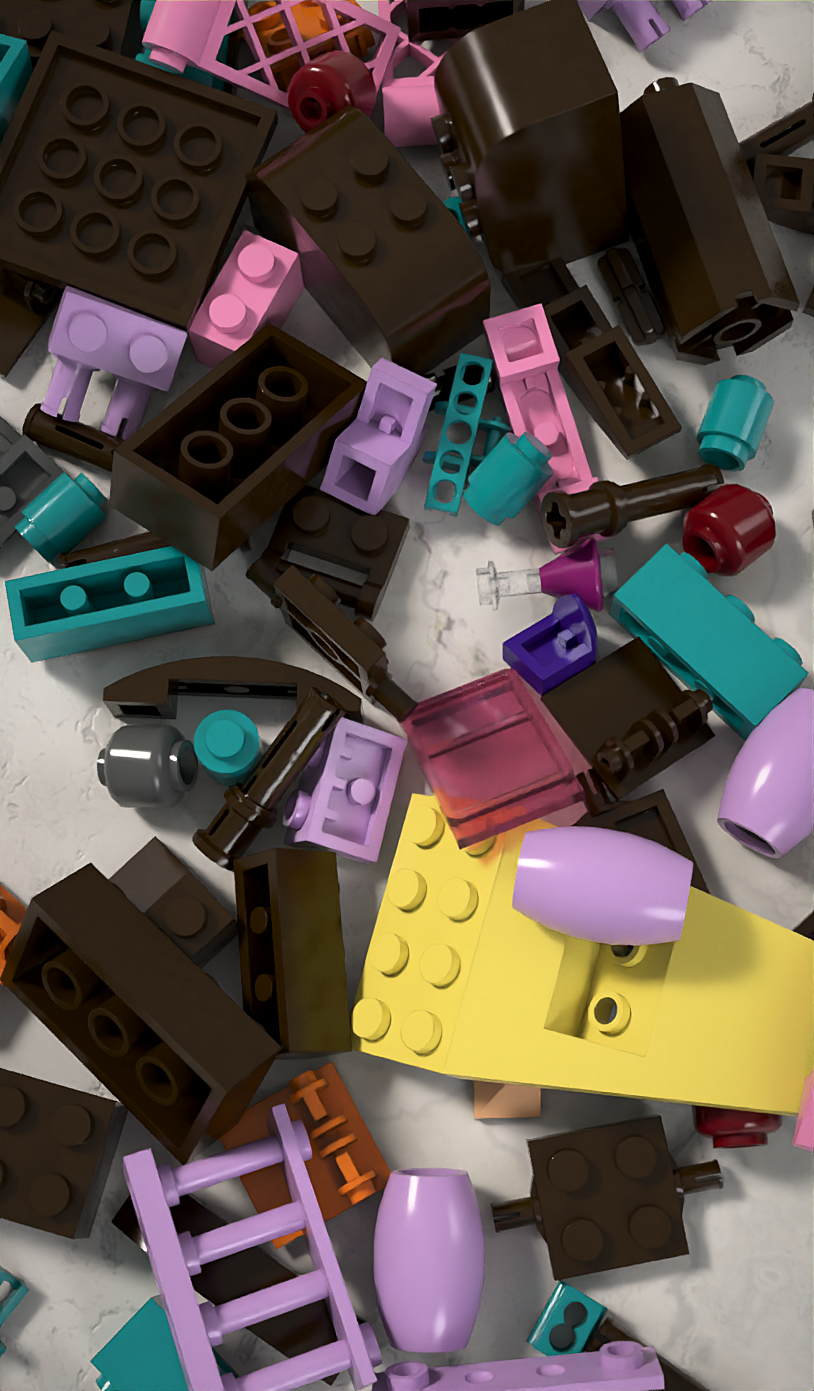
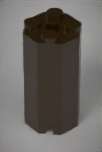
[620,77,800,365]

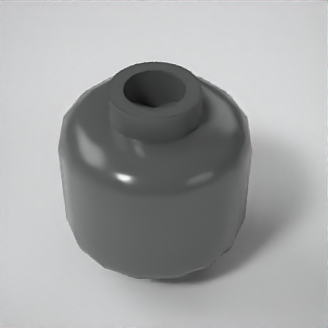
[97,725,198,808]

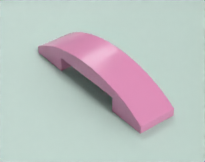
[482,303,616,555]

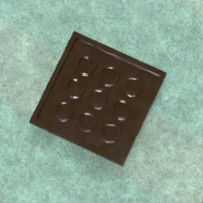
[0,30,278,335]

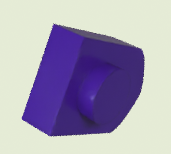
[502,594,598,696]

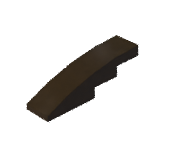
[501,257,682,460]

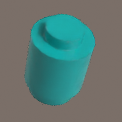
[696,375,774,472]
[463,432,554,526]
[14,472,107,563]
[194,710,265,786]

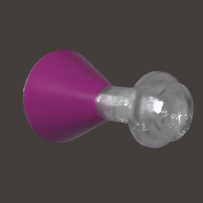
[476,537,618,612]

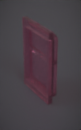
[398,668,586,850]

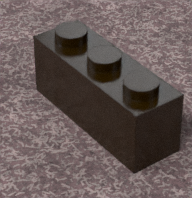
[233,847,352,1060]

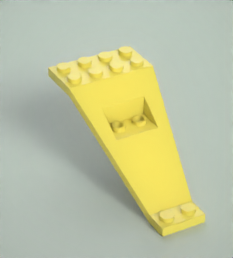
[350,793,814,1117]

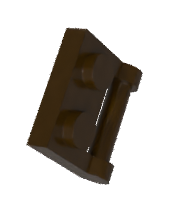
[260,485,410,622]

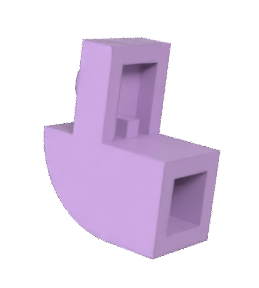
[320,358,437,515]

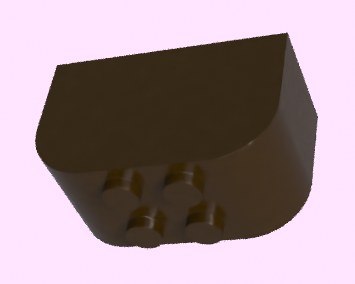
[430,0,630,274]
[245,105,491,376]

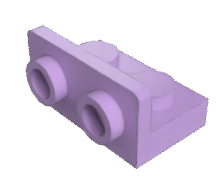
[282,717,407,864]

